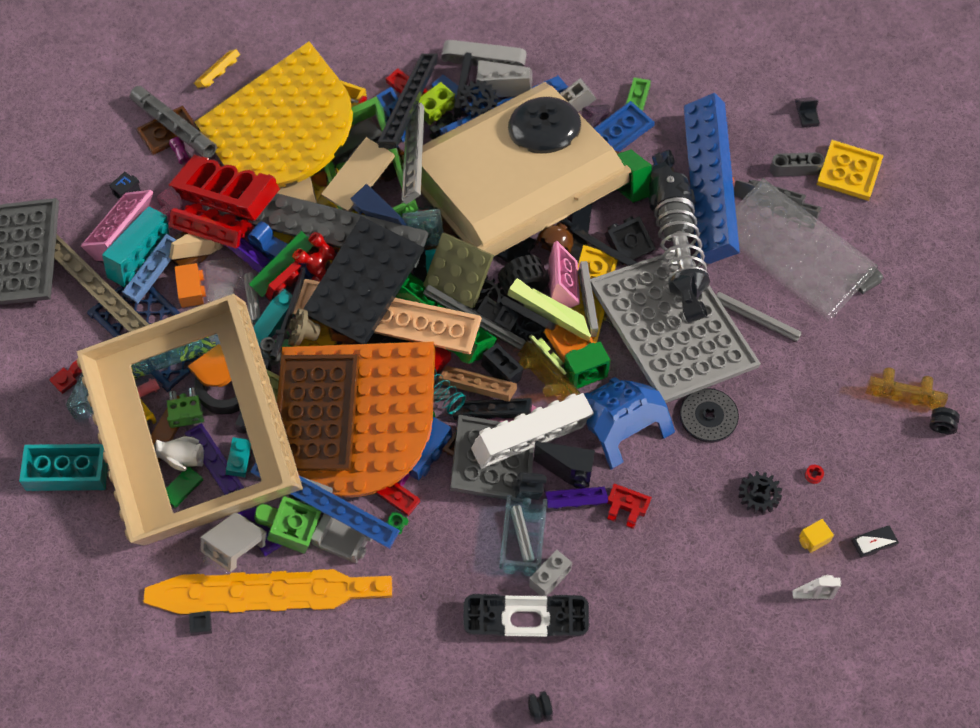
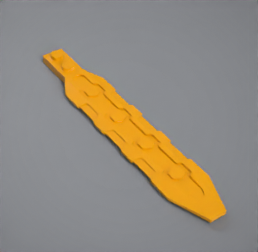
[144,569,392,615]

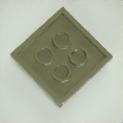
[423,233,494,308]

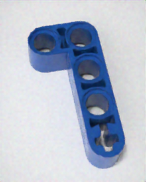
[248,221,313,280]

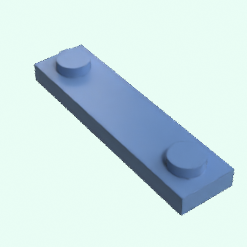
[121,234,176,304]

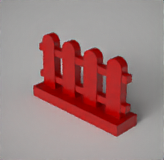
[169,204,254,249]

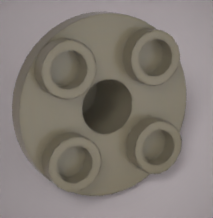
[288,308,321,347]

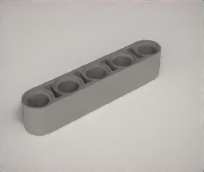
[441,40,527,67]

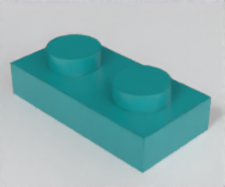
[226,437,251,477]

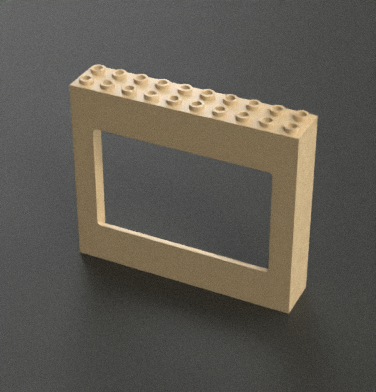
[77,294,303,546]

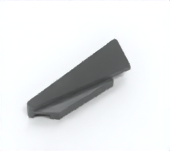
[734,180,822,230]

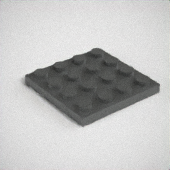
[449,415,534,503]

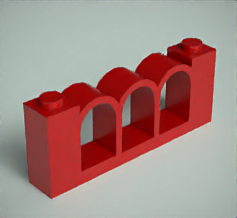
[169,154,280,221]

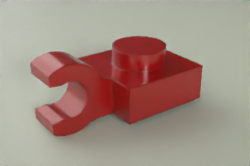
[49,361,82,394]

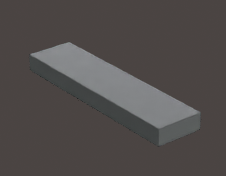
[578,261,598,337]

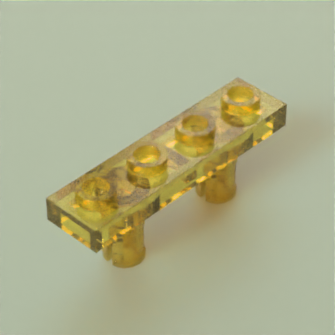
[518,340,581,402]
[865,367,948,409]

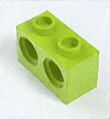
[418,82,455,125]

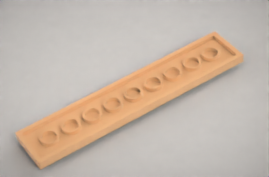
[293,279,482,354]

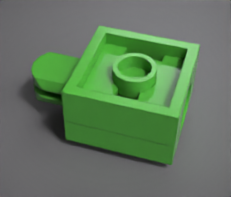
[254,496,321,554]

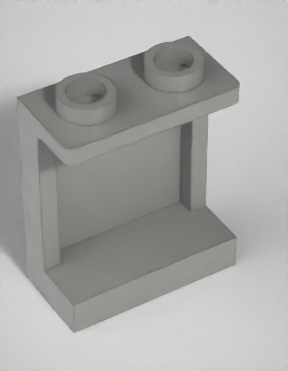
[201,513,266,572]
[311,513,372,564]

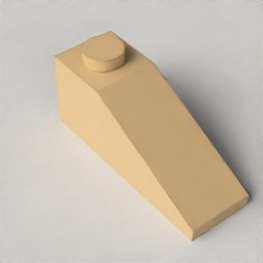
[169,233,224,259]

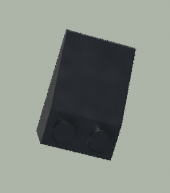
[534,441,595,489]

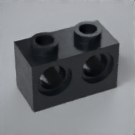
[481,343,524,383]

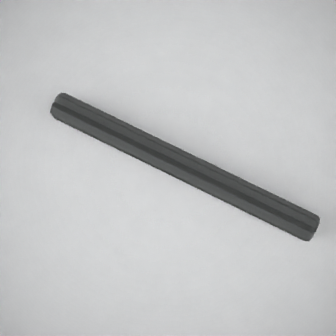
[423,285,526,350]

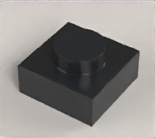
[189,611,212,636]

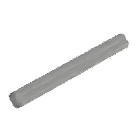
[716,292,801,341]

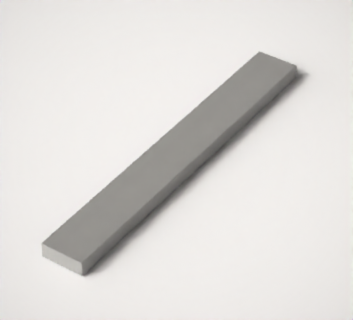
[402,102,424,204]

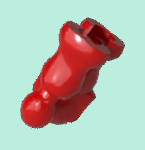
[292,232,337,282]

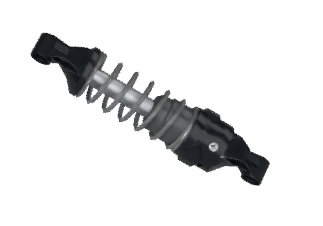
[648,149,710,323]

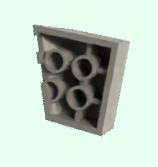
[477,60,532,98]

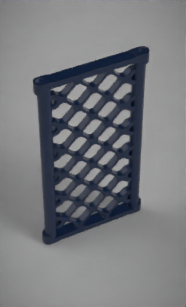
[87,286,217,392]

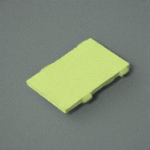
[529,335,566,375]

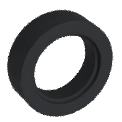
[194,377,240,415]

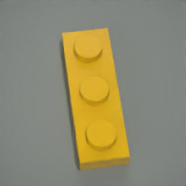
[194,49,240,88]

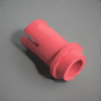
[137,378,160,398]

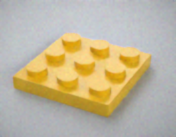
[817,140,884,201]

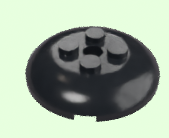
[508,96,581,153]

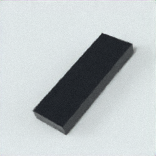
[501,296,556,331]

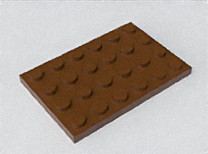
[277,354,359,471]

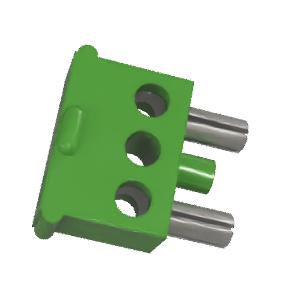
[167,388,205,428]

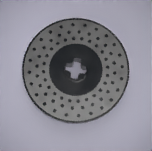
[680,388,739,442]

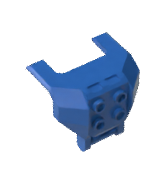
[584,377,675,470]

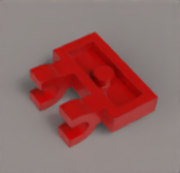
[607,483,652,529]

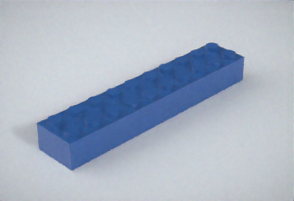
[684,92,740,264]

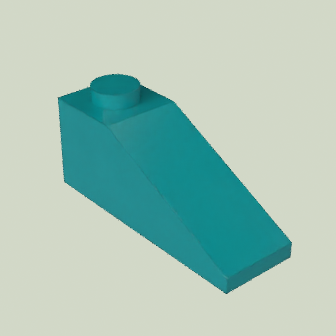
[253,289,295,347]

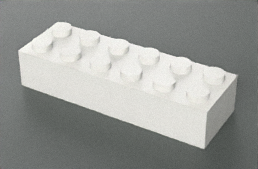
[471,393,594,469]

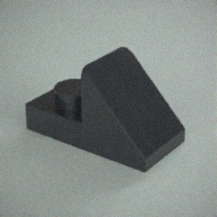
[795,97,820,128]

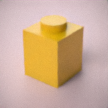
[799,519,834,553]

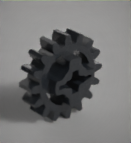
[459,79,498,118]
[738,471,782,515]

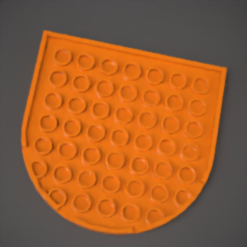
[282,342,435,498]

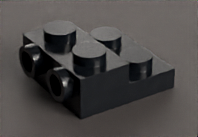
[604,216,656,265]

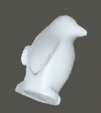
[154,436,204,471]

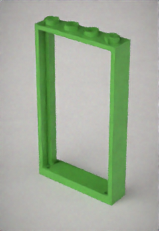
[324,97,419,218]

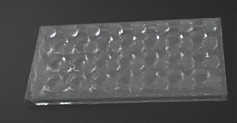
[735,178,878,322]

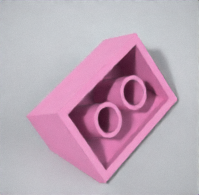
[548,241,580,308]

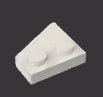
[793,575,841,599]

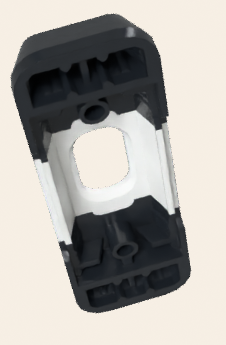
[463,594,589,637]

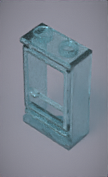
[499,495,547,576]

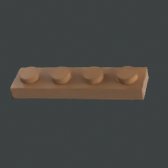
[438,366,517,401]

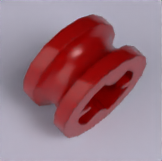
[805,464,824,484]

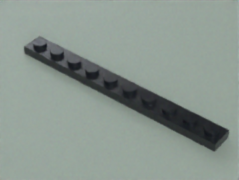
[378,53,439,149]

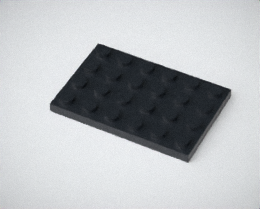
[303,216,424,344]

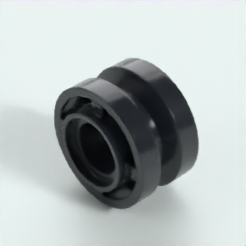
[929,407,960,435]
[527,691,553,724]

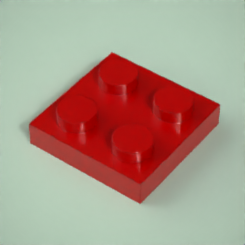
[265,261,301,301]

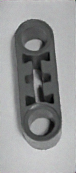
[770,153,824,176]

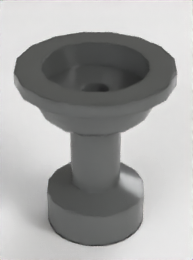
[260,337,282,366]

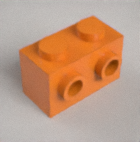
[175,263,206,308]

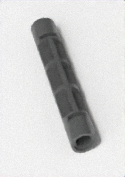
[130,86,217,158]

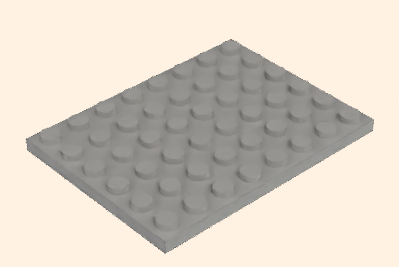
[590,252,761,403]

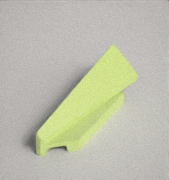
[508,279,591,341]

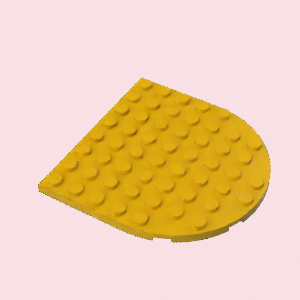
[195,41,353,187]

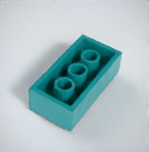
[102,206,170,287]
[19,444,108,491]

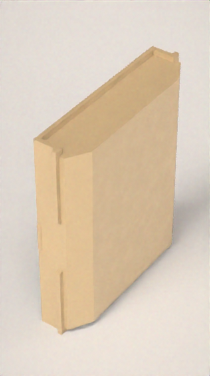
[401,82,631,256]

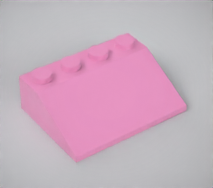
[81,190,153,261]

